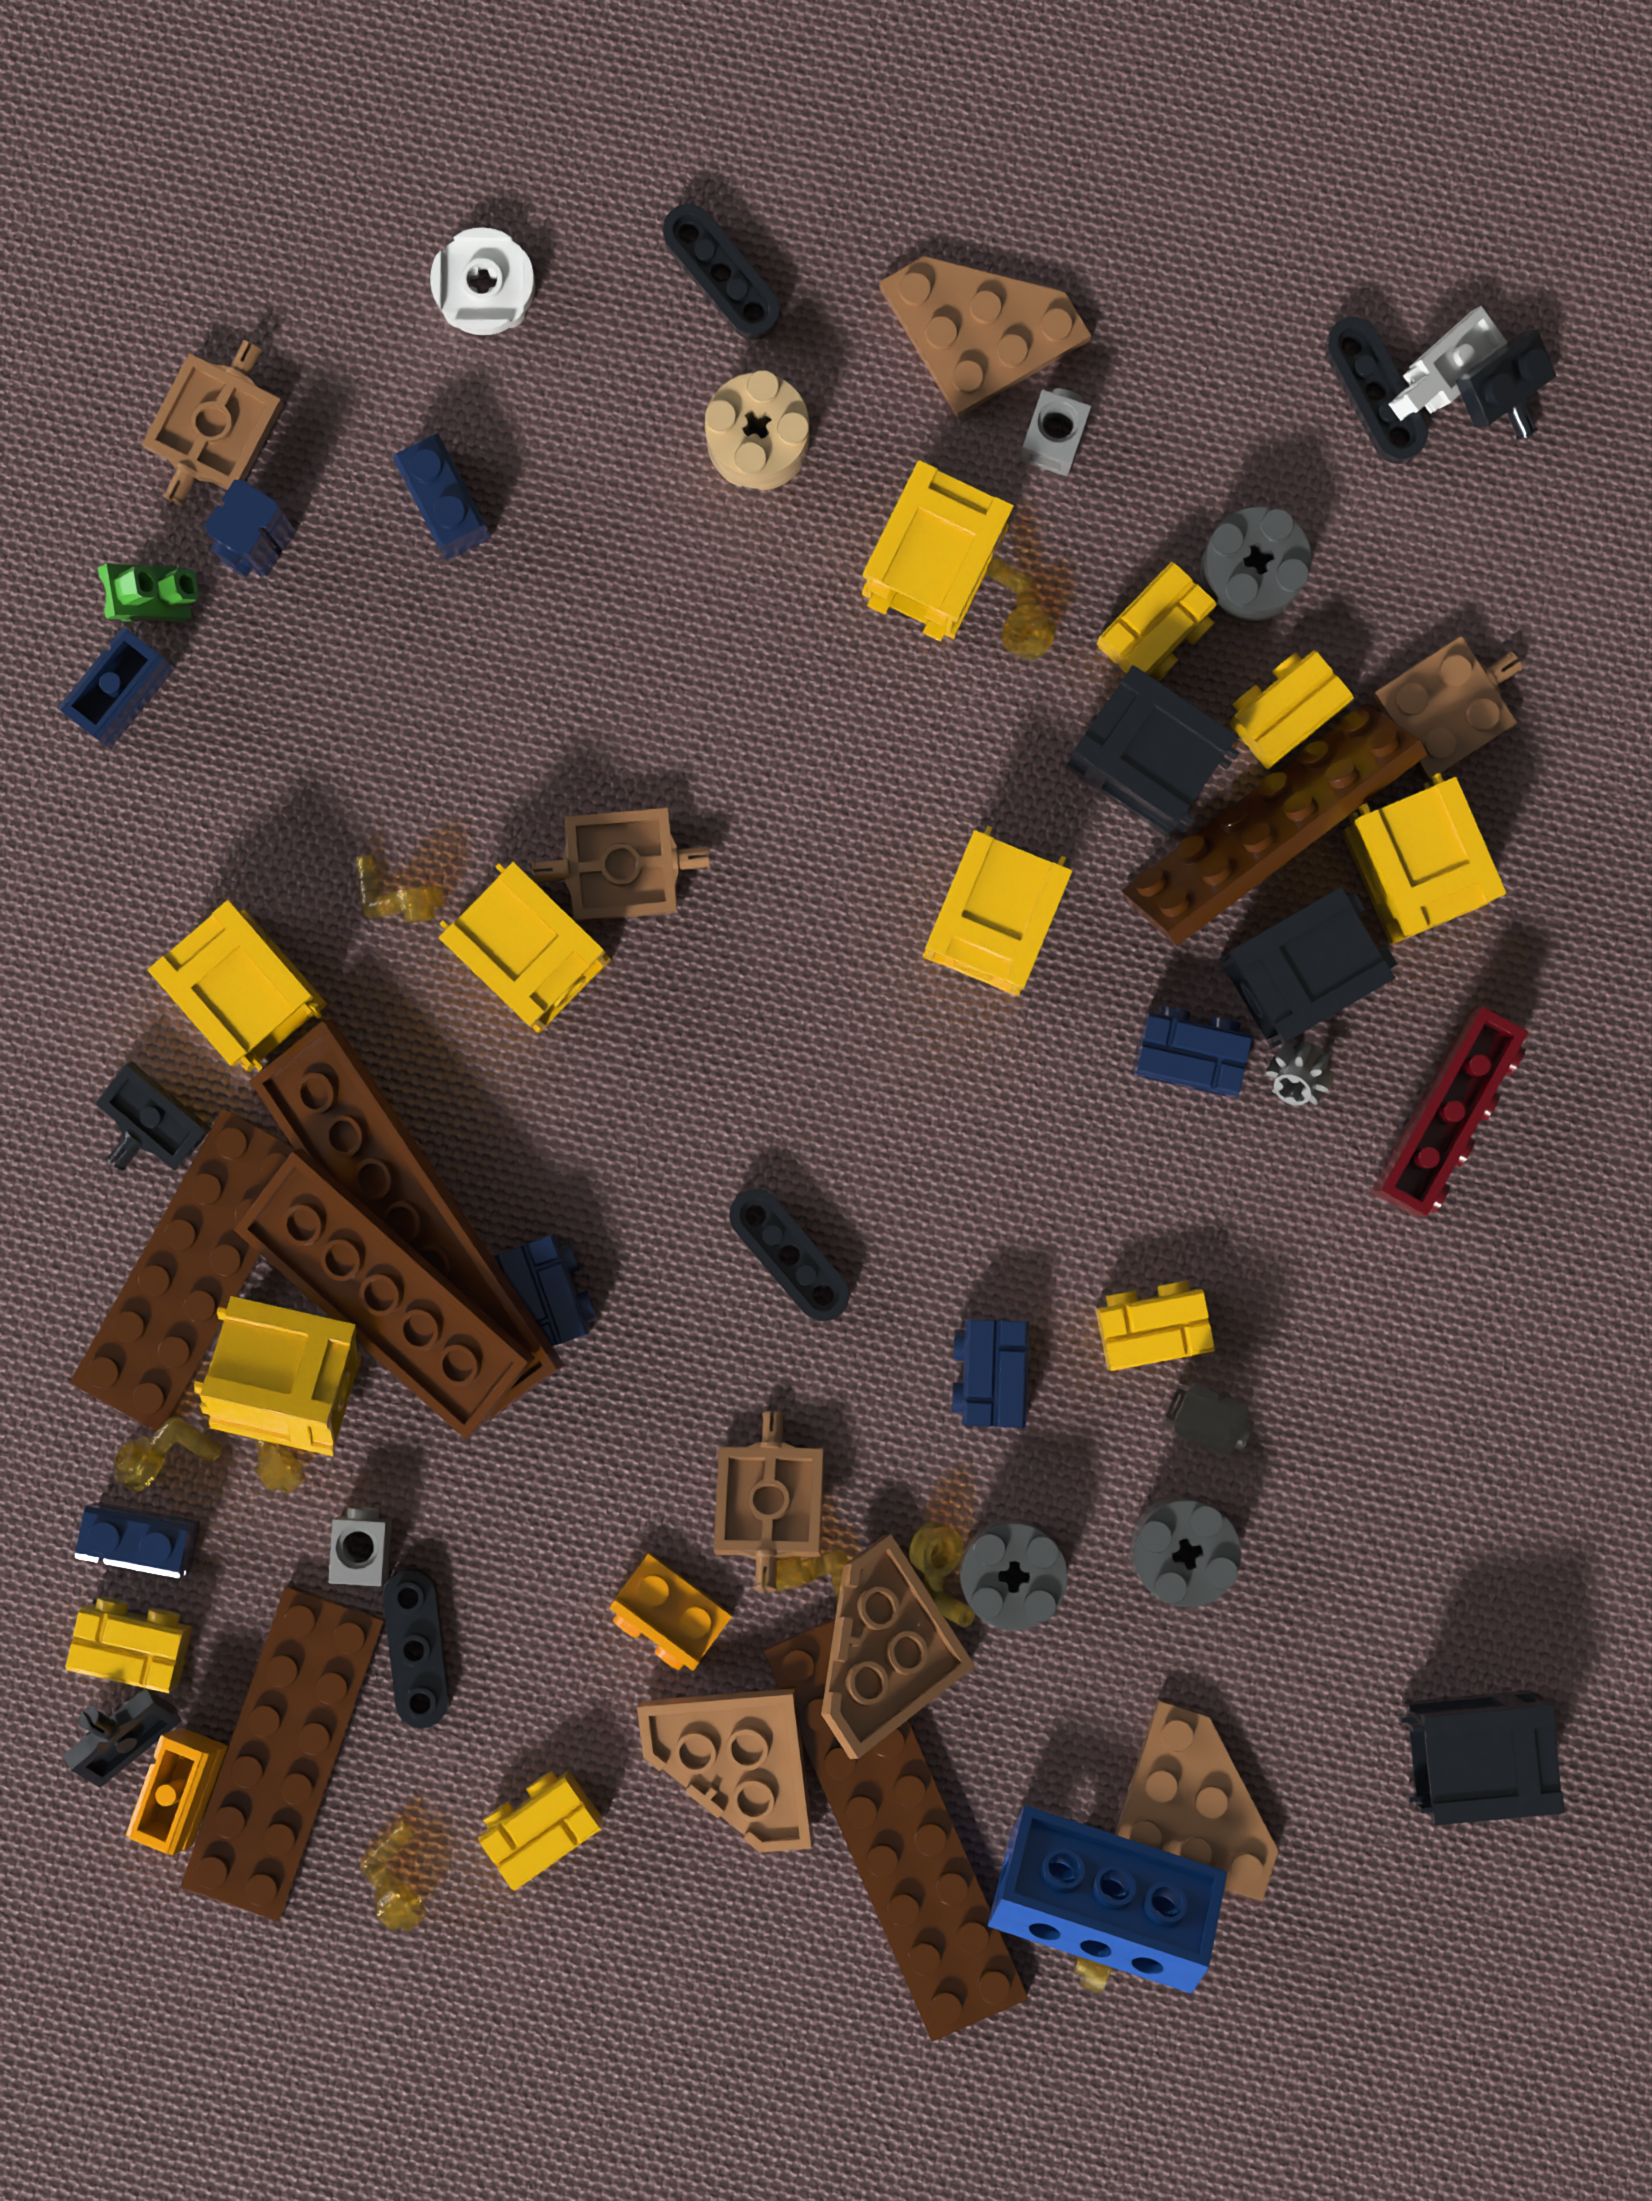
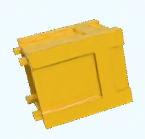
[862,460,1014,642]
[1342,773,1507,945]
[923,825,1073,997]
[438,862,611,1034]
[147,900,328,1072]
[194,1296,361,1456]

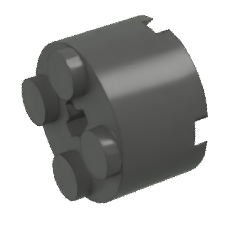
[1199,507,1311,623]
[1129,1496,1241,1608]
[959,1518,1067,1630]

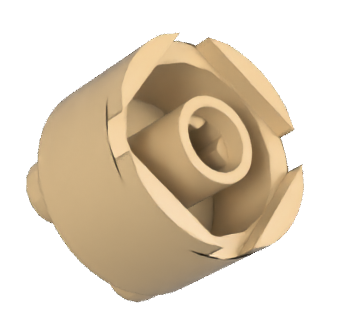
[705,370,810,490]

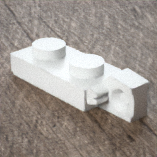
[1389,306,1508,421]

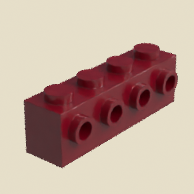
[1370,1006,1528,1218]

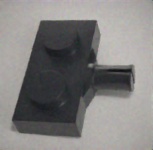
[1456,329,1556,440]
[95,1062,211,1171]
[63,1688,182,1788]

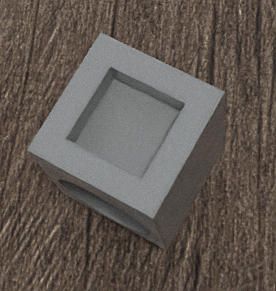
[1019,388,1091,477]
[328,1507,393,1586]

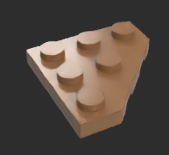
[879,256,1091,419]
[821,1534,975,1759]
[637,1688,814,1853]
[1115,1698,1278,1902]

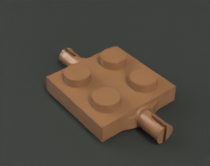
[142,340,284,506]
[1371,636,1523,781]
[532,808,710,922]
[713,1411,825,1592]

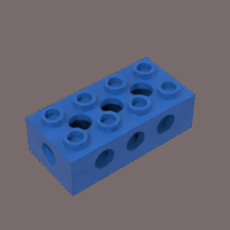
[988,1805,1227,1994]

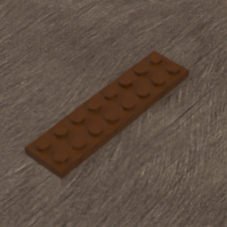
[249,1019,565,1425]
[764,1617,1028,2042]

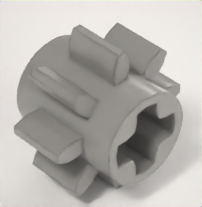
[1266,1042,1336,1106]

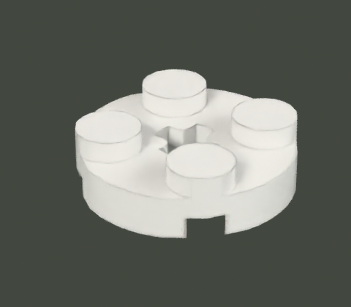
[430,227,535,335]

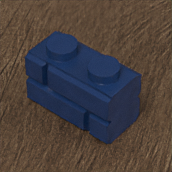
[392,433,491,560]
[204,479,296,578]
[58,627,175,749]
[1132,1006,1252,1098]
[495,1234,598,1347]
[951,1319,1029,1428]
[75,1502,200,1578]

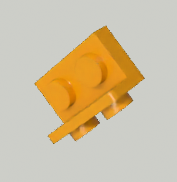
[609,1552,733,1671]

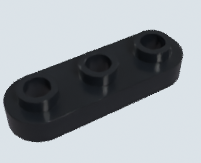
[663,204,780,340]
[1325,317,1428,464]
[729,1189,849,1321]
[383,1569,450,1729]

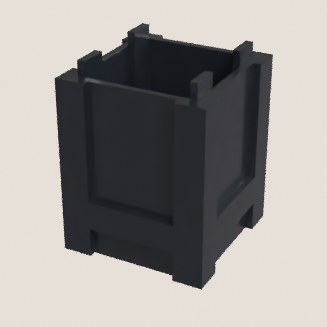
[1065,665,1239,837]
[1218,886,1398,1049]
[1398,1690,1565,1826]

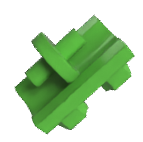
[97,563,199,622]

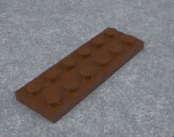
[1121,703,1428,946]
[69,1109,295,1433]
[234,1148,535,1440]
[179,1585,386,1922]

